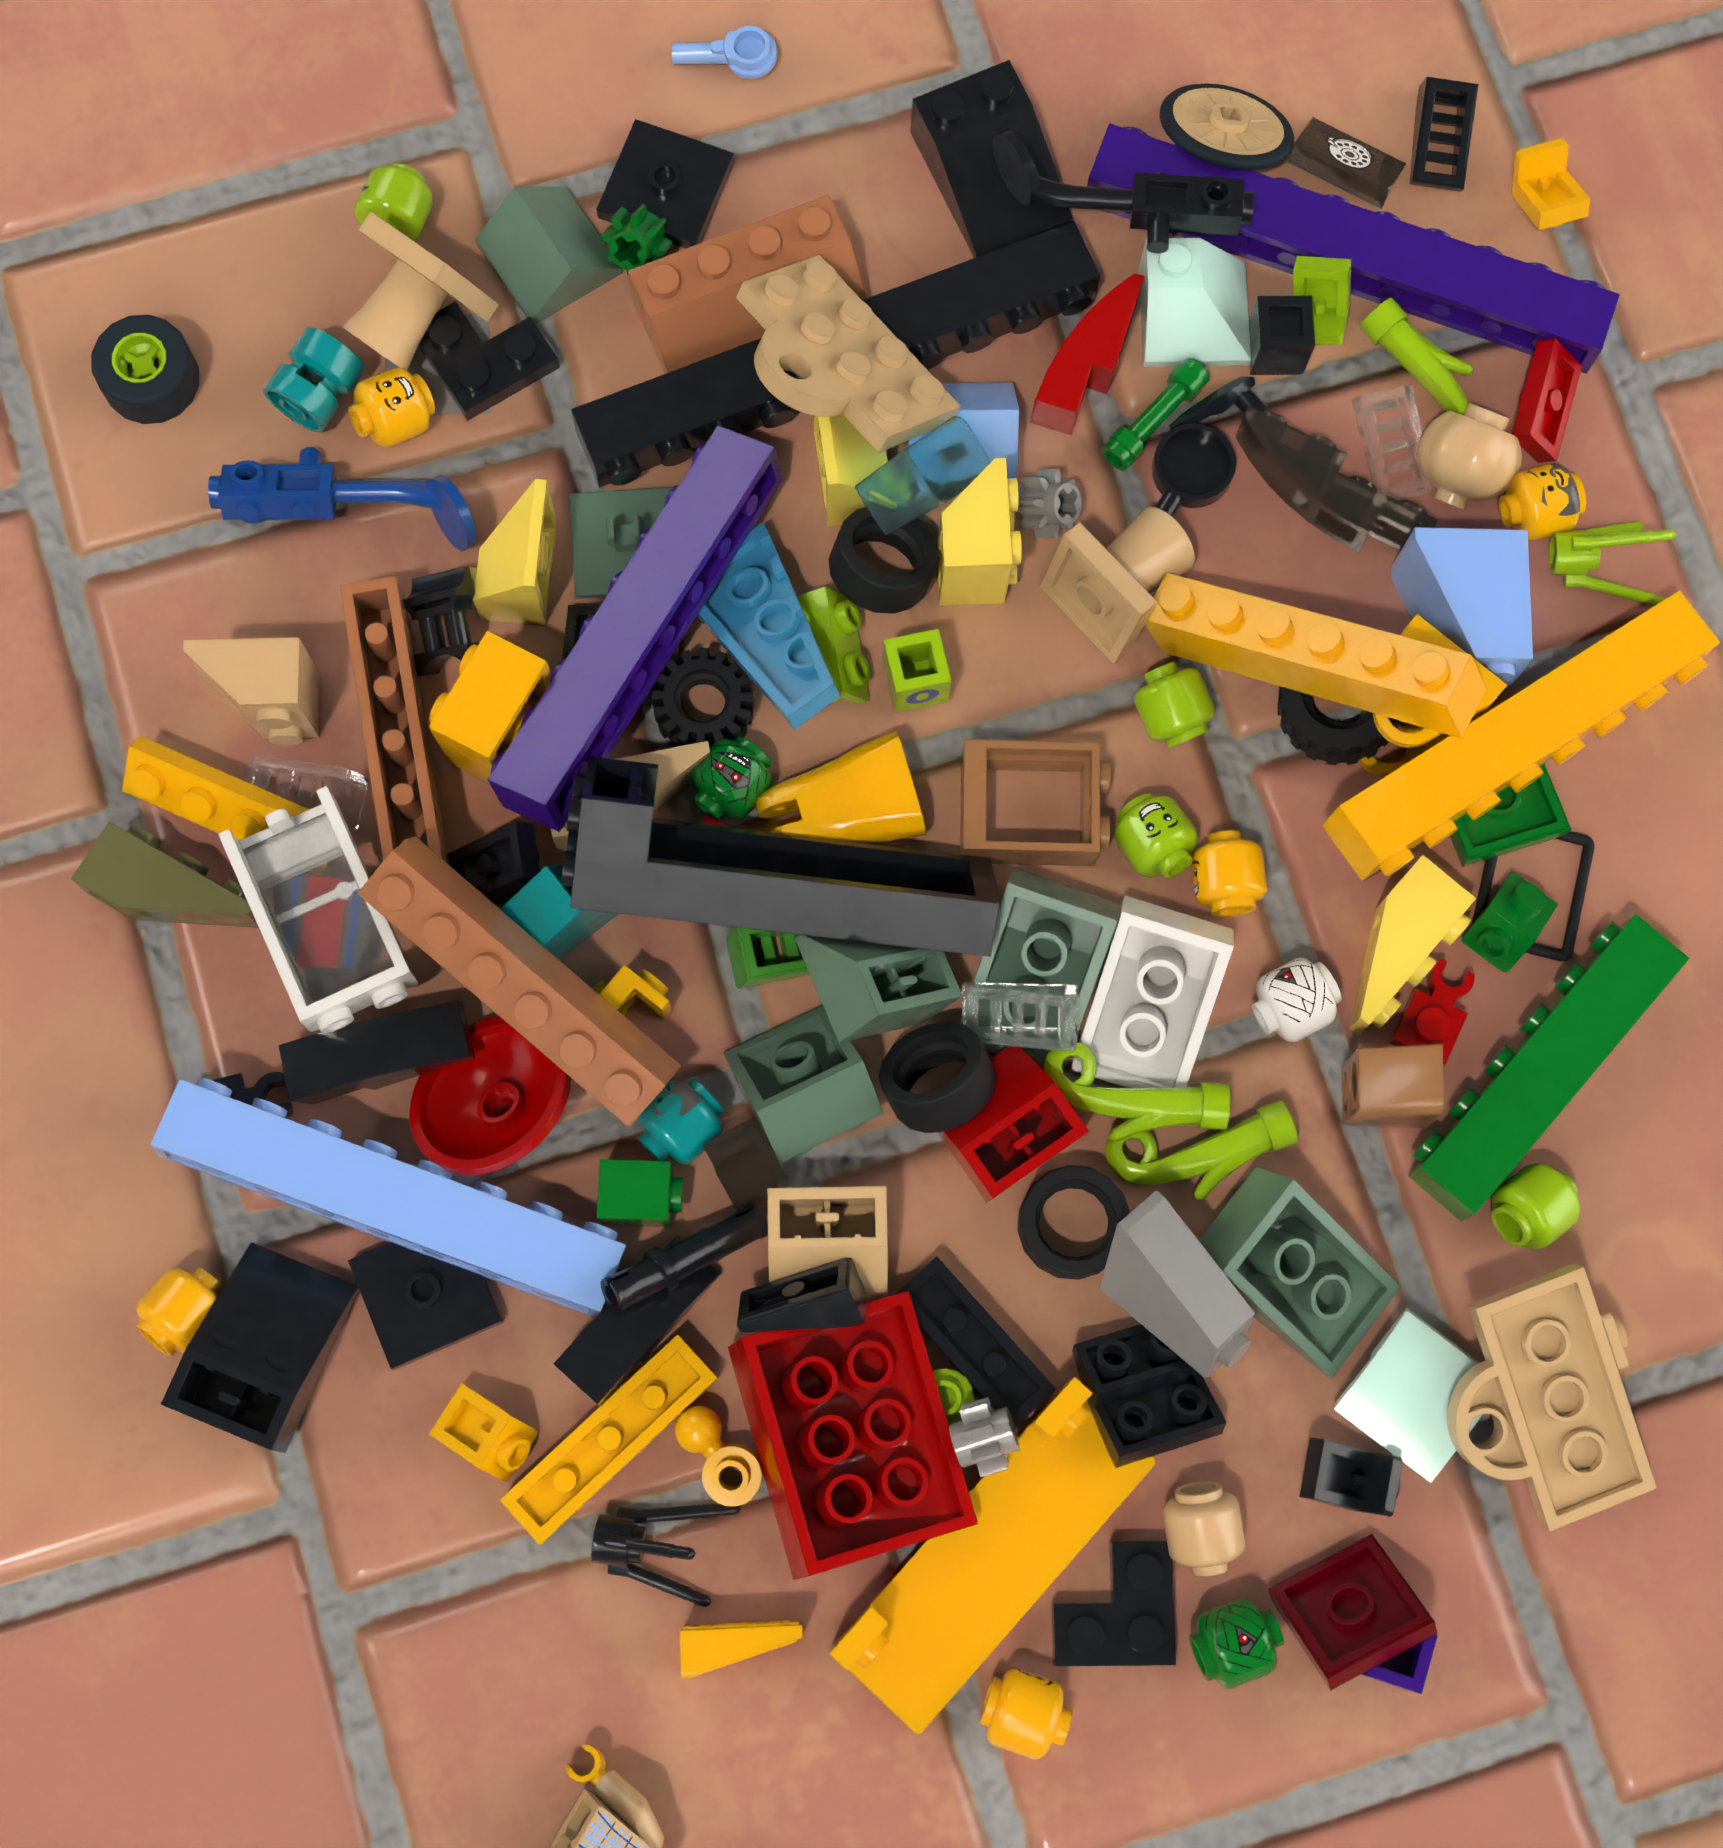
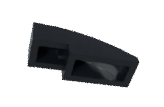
[278,1001,475,1104]
[553,1235,721,1406]

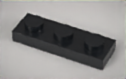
[894,1256,1056,1427]

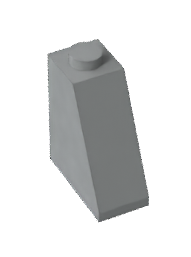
[1099,1191,1255,1379]

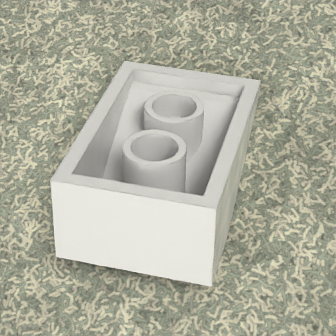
[1071,895,1234,1088]

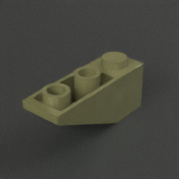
[71,821,259,928]

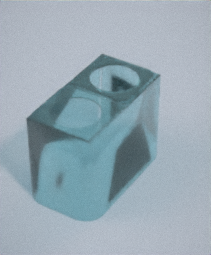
[855,416,990,535]

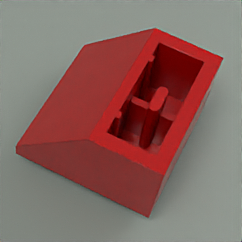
[938,1042,1089,1203]

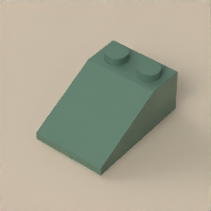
[959,867,1121,1072]
[1199,1167,1401,1378]

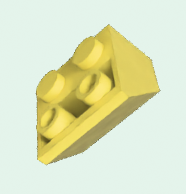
[937,458,1022,606]

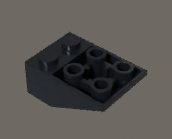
[161,1242,359,1453]

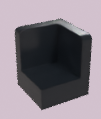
[1249,296,1315,375]

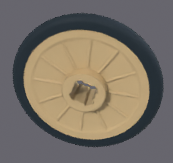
[1159,83,1294,170]

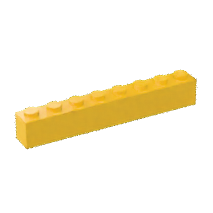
[1322,590,1720,881]

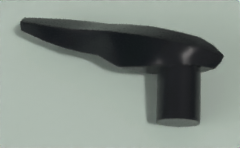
[1169,377,1268,430]

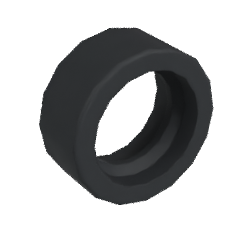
[828,505,940,614]
[879,1021,997,1133]
[1017,1165,1130,1280]

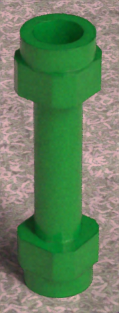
[1101,358,1210,471]

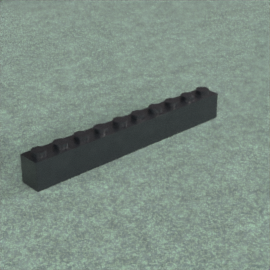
[571,221,1100,488]

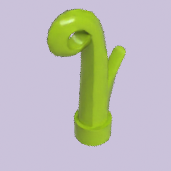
[1359,297,1473,415]
[1044,1041,1230,1142]
[1105,1100,1299,1201]

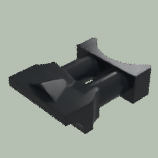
[403,566,480,676]

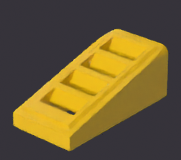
[680,1619,803,1679]

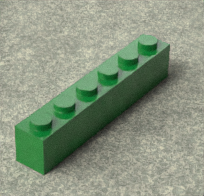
[1408,914,1690,1221]

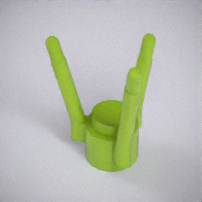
[1548,521,1676,606]

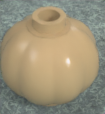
[1418,403,1522,510]

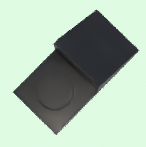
[448,821,540,904]

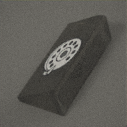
[1288,117,1406,209]

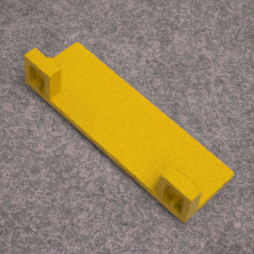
[829,1377,1155,1734]

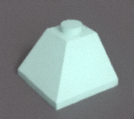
[1138,238,1251,367]

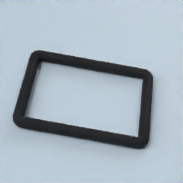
[1472,831,1595,962]

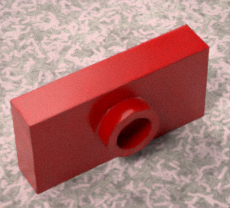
[1512,338,1582,463]

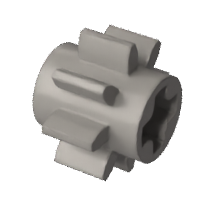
[1015,469,1082,538]
[949,1397,1020,1478]

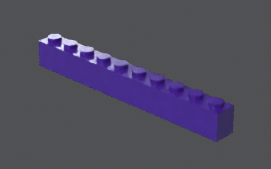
[1087,123,1620,374]

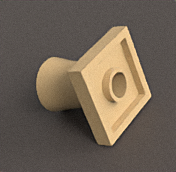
[342,211,499,371]
[1040,507,1195,664]

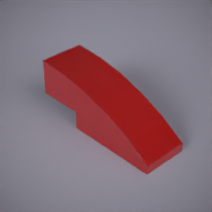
[1030,273,1145,435]

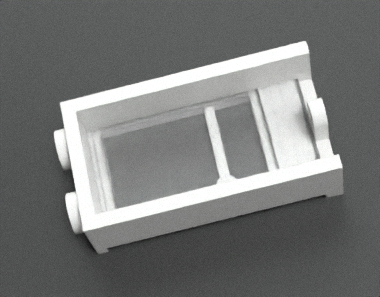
[218,786,419,1033]

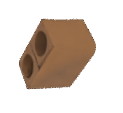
[1341,1044,1444,1128]

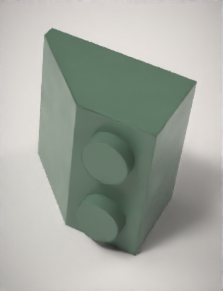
[723,1005,884,1164]

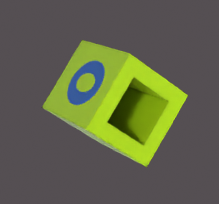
[882,628,951,713]

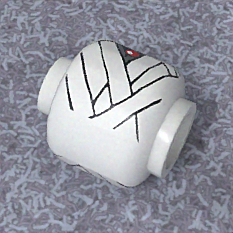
[1251,958,1342,1042]

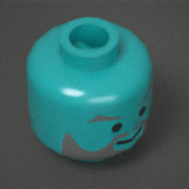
[637,1078,724,1165]

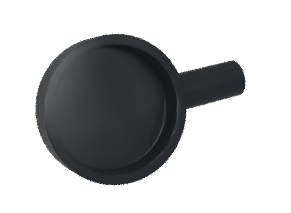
[1152,423,1236,518]

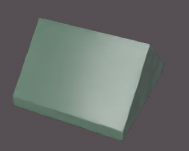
[475,186,623,324]

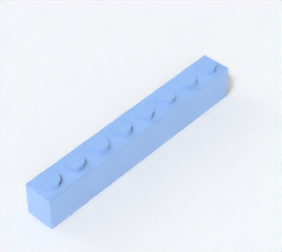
[150,1078,626,1318]

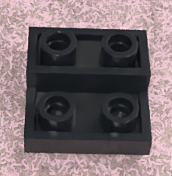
[1072,1324,1227,1468]

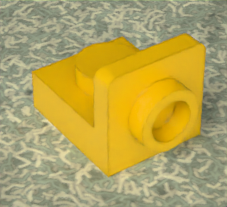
[429,1383,538,1482]

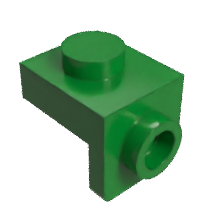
[1462,871,1558,973]

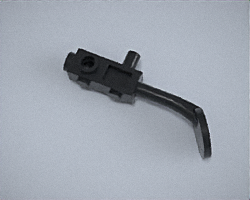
[992,129,1254,254]

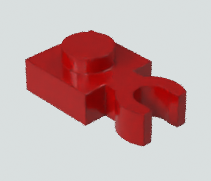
[1389,958,1475,1066]

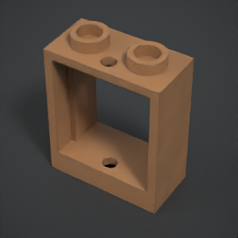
[960,739,1110,866]

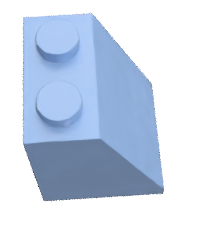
[1391,527,1533,698]

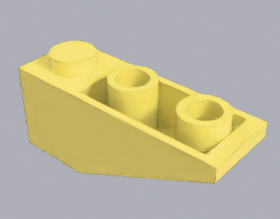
[1349,855,1476,1036]

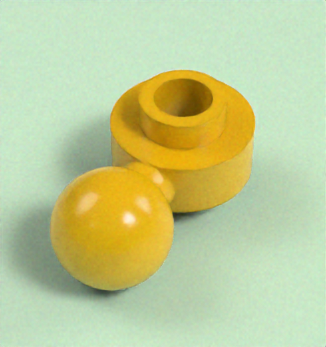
[675,1405,764,1506]

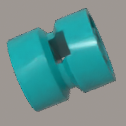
[262,327,365,433]

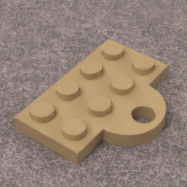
[736,255,961,453]
[1447,1263,1657,1532]

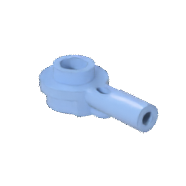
[672,25,778,79]

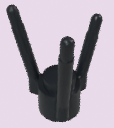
[591,1503,740,1607]

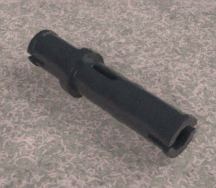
[600,1203,768,1314]

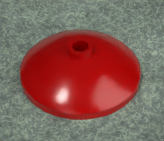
[409,1016,571,1175]

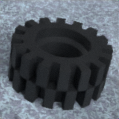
[652,648,754,748]

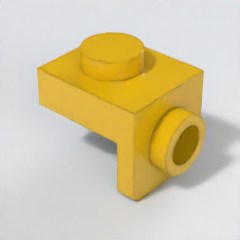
[1511,138,1590,230]
[592,965,672,1019]

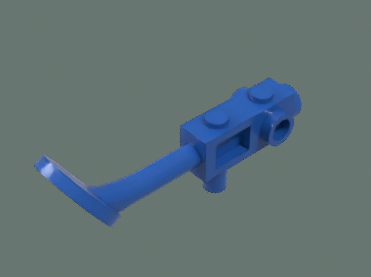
[208,447,477,551]

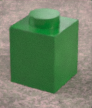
[597,1159,683,1227]

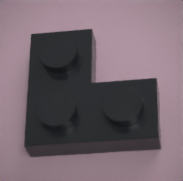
[418,301,560,421]
[1051,1541,1176,1666]

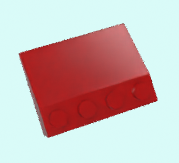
[728,1291,978,1580]

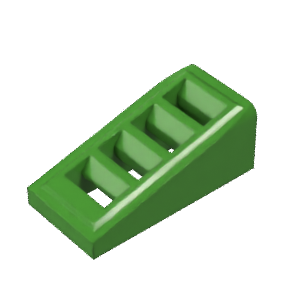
[726,927,810,989]

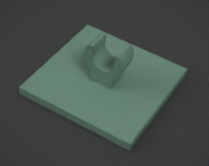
[569,487,673,599]

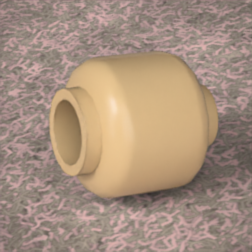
[1163,1481,1245,1576]

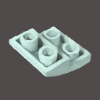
[1334,1308,1483,1483]

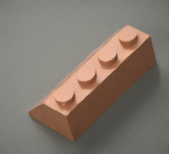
[628,194,867,374]

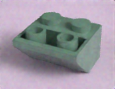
[795,935,963,1043]

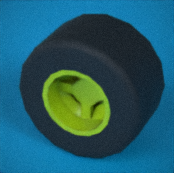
[91,314,199,424]

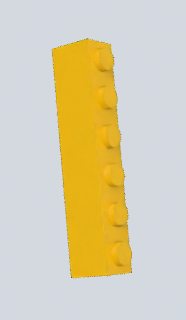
[1145,572,1486,739]

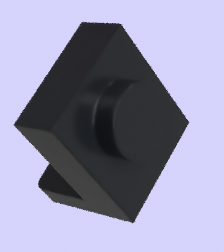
[1299,1438,1403,1517]

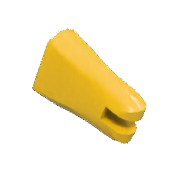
[756,731,926,844]

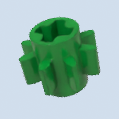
[601,204,672,275]

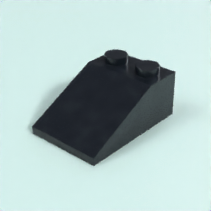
[910,60,1073,258]

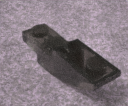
[1235,406,1438,553]

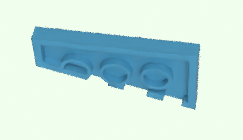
[697,522,840,730]

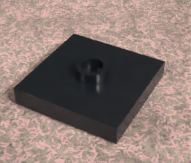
[596,119,734,249]
[348,1242,503,1370]

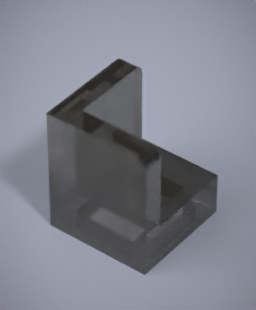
[703,1117,788,1211]

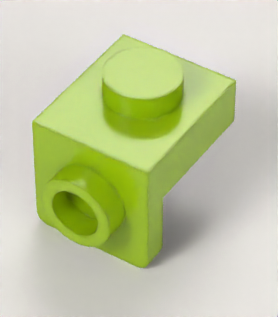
[1293,256,1351,346]

